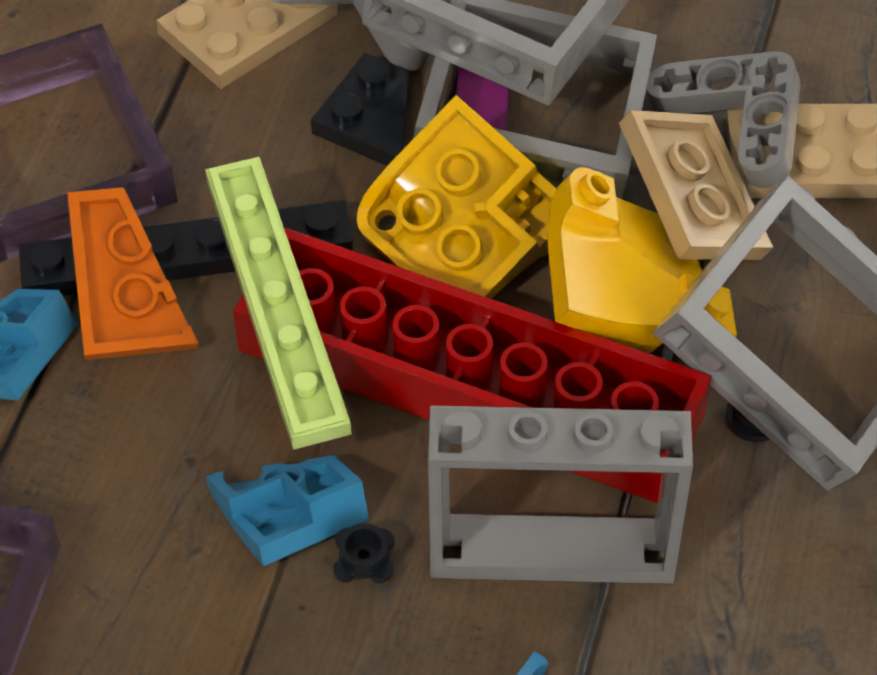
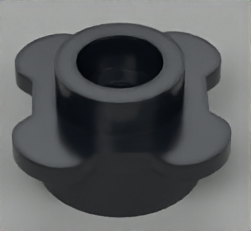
[333,523,395,584]

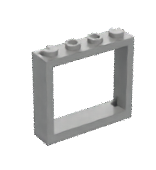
[362,0,630,106]
[413,0,657,199]
[653,176,877,491]
[428,406,693,584]

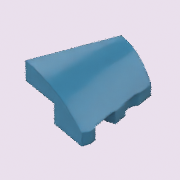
[0,289,78,401]
[206,455,369,567]

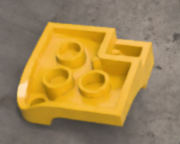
[357,95,556,299]
[547,167,737,354]

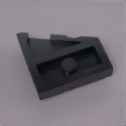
[311,53,410,166]

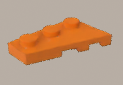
[67,187,199,361]

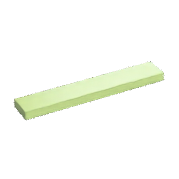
[205,157,352,450]

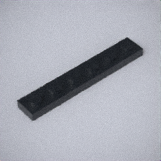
[19,200,353,296]

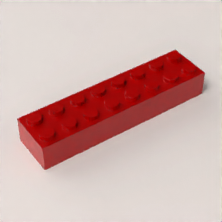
[233,227,712,504]

